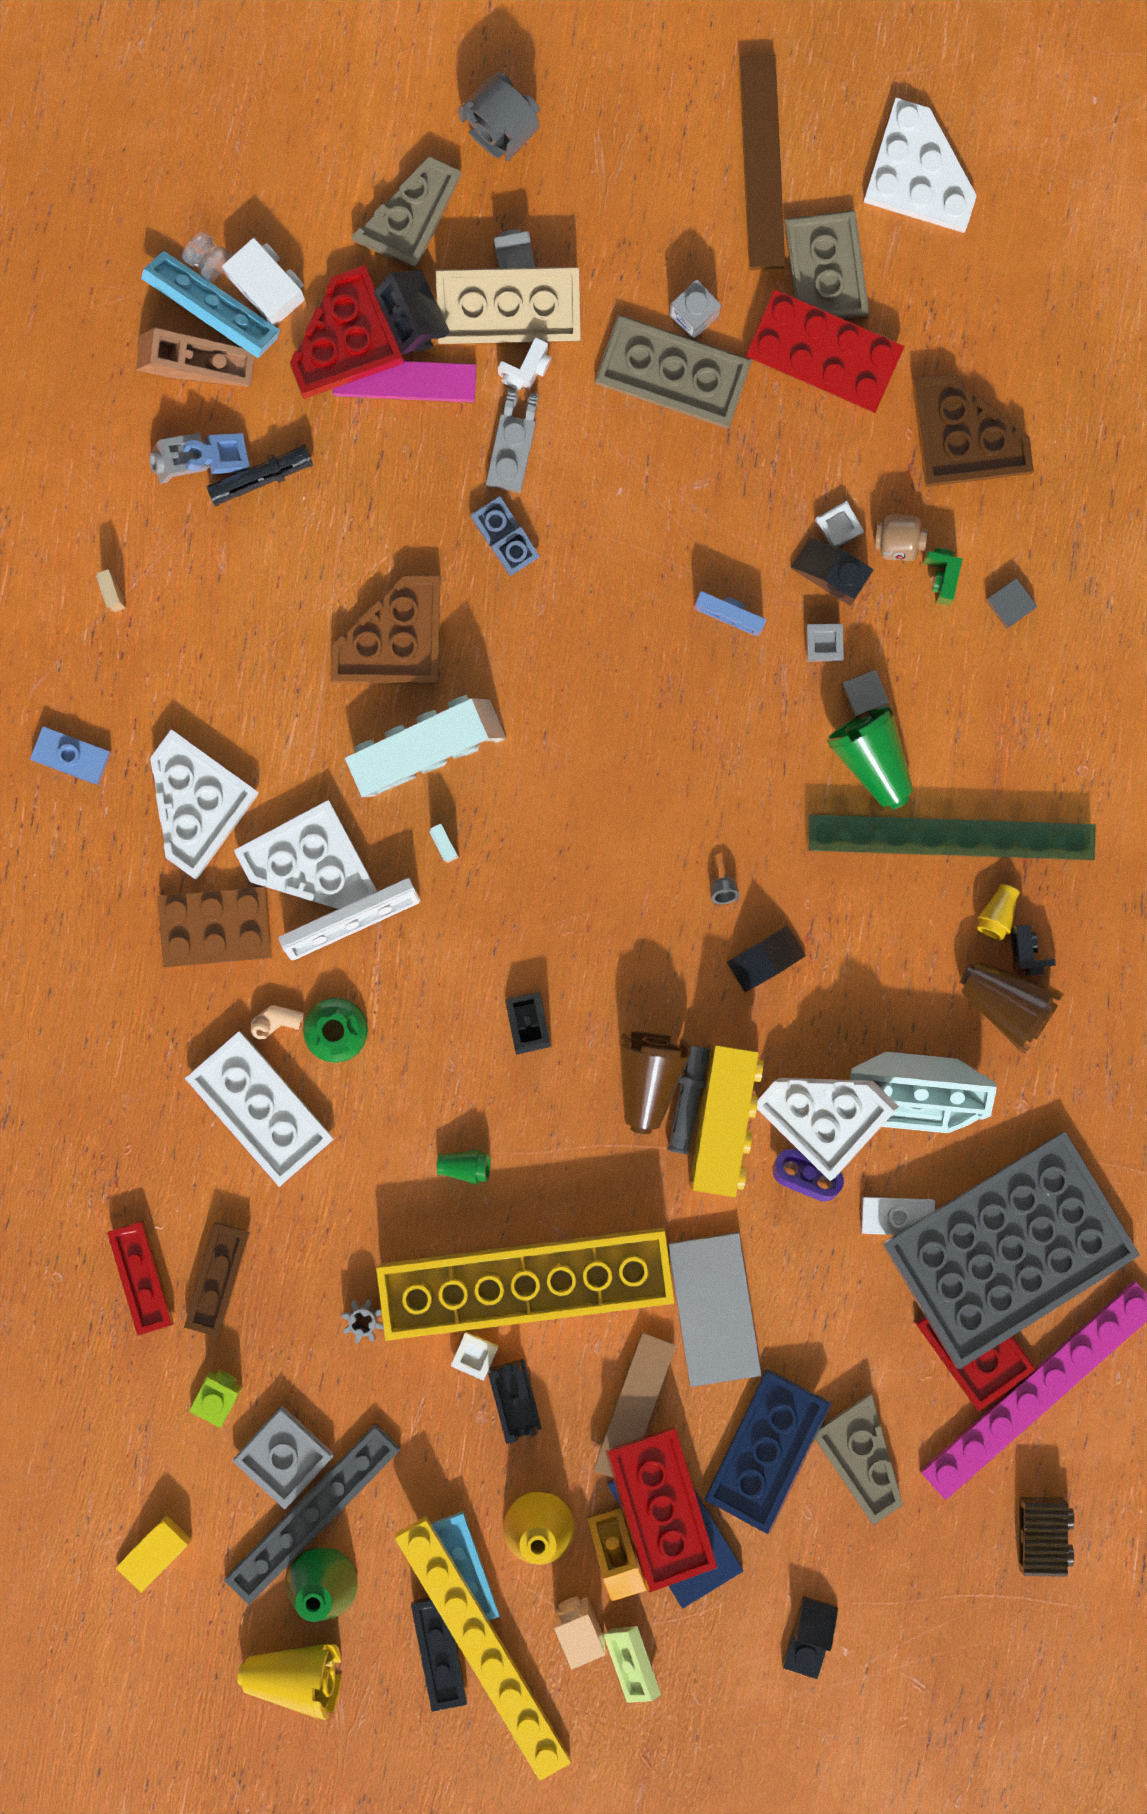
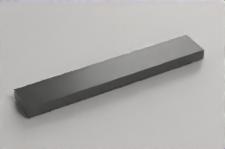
[224,1423,401,1605]

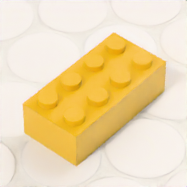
[689,1044,764,1198]

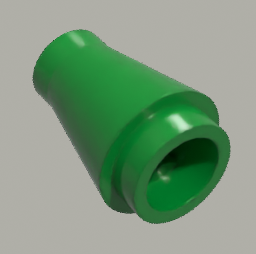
[437,1149,491,1185]

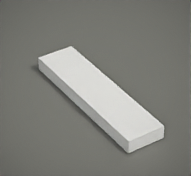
[278,878,421,960]

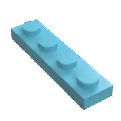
[141,251,280,358]

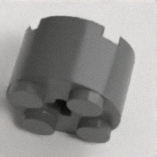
[458,71,540,161]

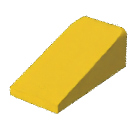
[116,1515,192,1593]

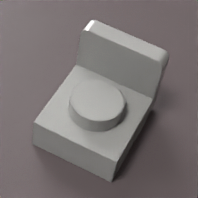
[494,229,535,268]
[149,433,210,484]

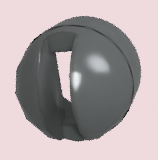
[709,874,739,904]

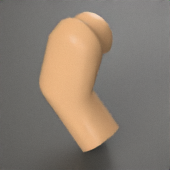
[251,1005,304,1039]

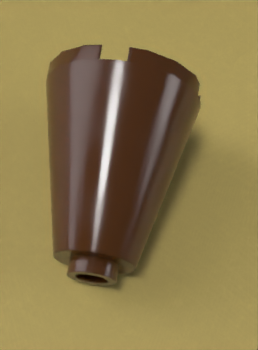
[959,962,1064,1054]
[620,1031,691,1134]

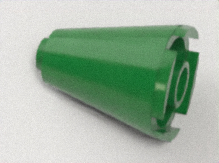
[827,706,914,809]
[286,1547,358,1622]

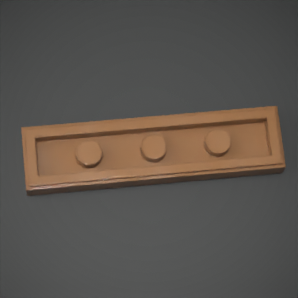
[593,1332,676,1478]

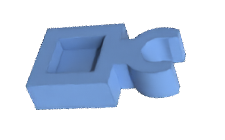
[183,433,249,474]

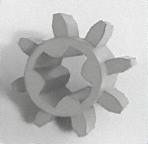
[341,1298,384,1344]

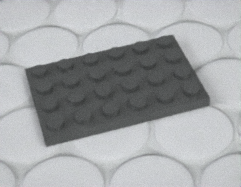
[881,1132,1140,1369]

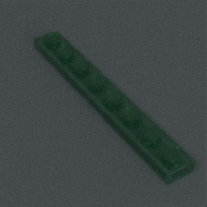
[807,815,1096,861]

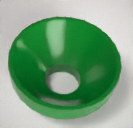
[303,998,368,1063]

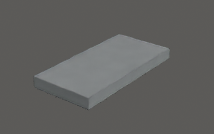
[668,1232,761,1387]

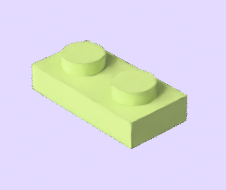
[603,1626,661,1703]

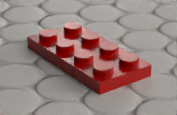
[745,289,905,413]
[605,1427,717,1592]

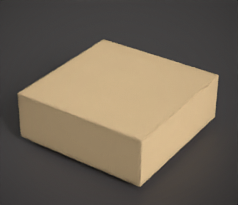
[96,569,126,612]

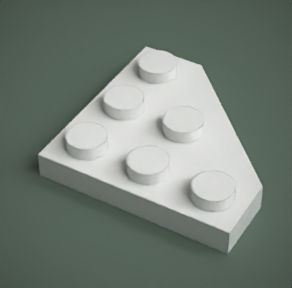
[863,98,977,233]
[150,730,259,879]
[234,800,378,909]
[757,1078,900,1181]

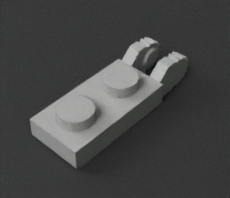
[486,388,539,493]

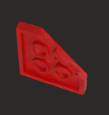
[290,265,403,399]

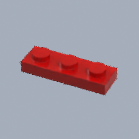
[107,1221,174,1336]

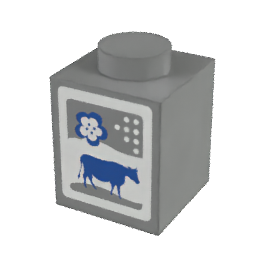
[669,280,721,340]

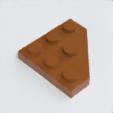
[331,576,441,684]

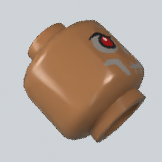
[875,513,928,561]

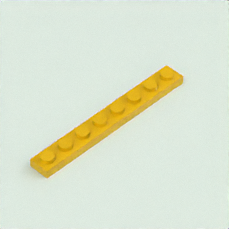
[394,1516,571,1781]

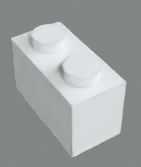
[222,238,305,326]

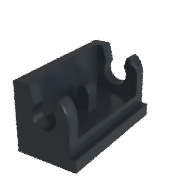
[374,270,450,354]
[488,1359,542,1444]

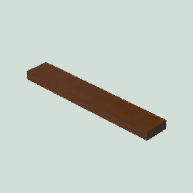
[740,55,785,270]

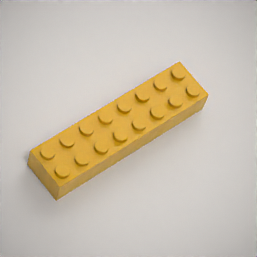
[376,1227,674,1341]

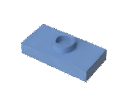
[694,591,767,636]
[30,727,111,786]

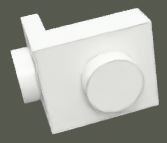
[498,337,552,390]

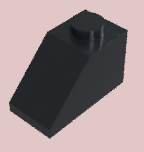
[791,537,874,606]

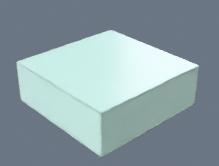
[429,824,459,863]

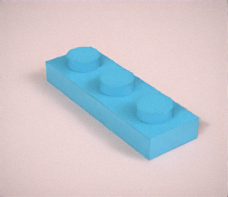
[431,1511,500,1620]

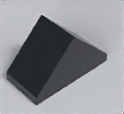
[726,925,806,992]
[505,992,552,1055]

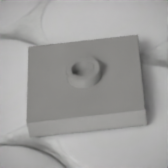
[232,1405,335,1509]

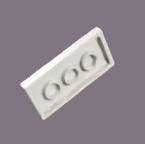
[185,1031,335,1187]

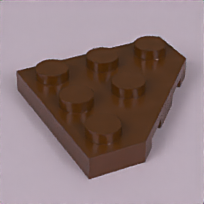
[912,375,1034,487]

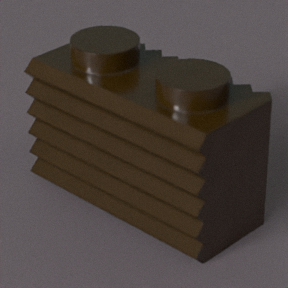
[1019,1497,1075,1577]

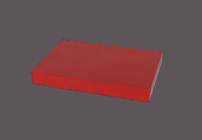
[914,1315,1037,1412]

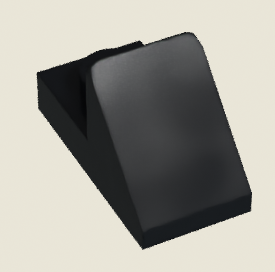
[782,1596,838,1679]

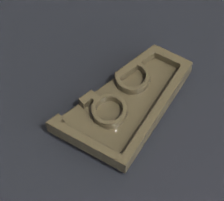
[351,157,462,270]
[815,1392,903,1525]

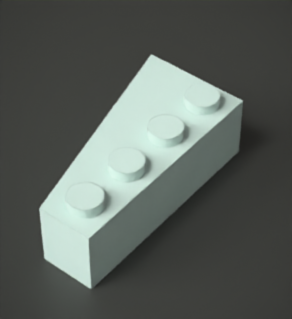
[345,695,506,797]

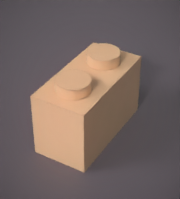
[554,1596,605,1670]

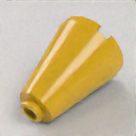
[503,1492,575,1565]
[238,1644,342,1720]

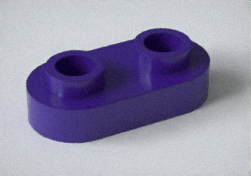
[772,1149,844,1202]

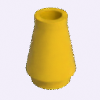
[977,884,1020,940]

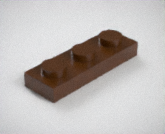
[184,1222,250,1337]

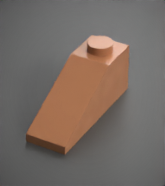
[136,328,254,387]

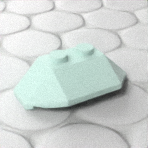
[850,1052,997,1133]

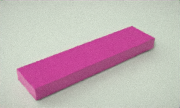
[333,361,477,403]

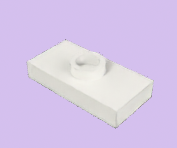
[861,1197,935,1235]

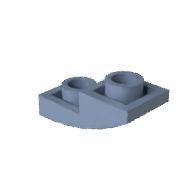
[469,496,540,576]

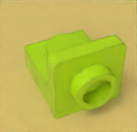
[189,1370,242,1428]

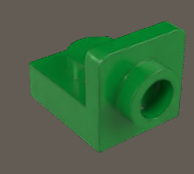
[923,548,963,606]

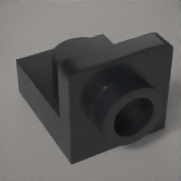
[1010,925,1056,976]

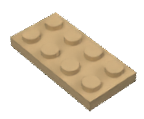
[436,267,580,344]

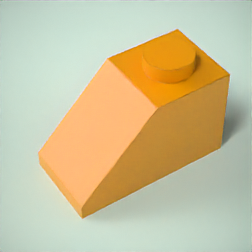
[587,1508,646,1601]

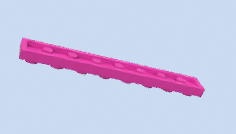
[920,1281,1147,1500]

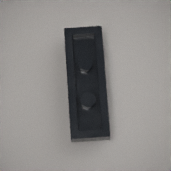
[411,1597,468,1712]

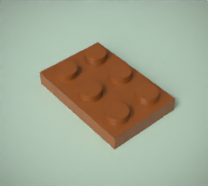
[158,887,272,967]

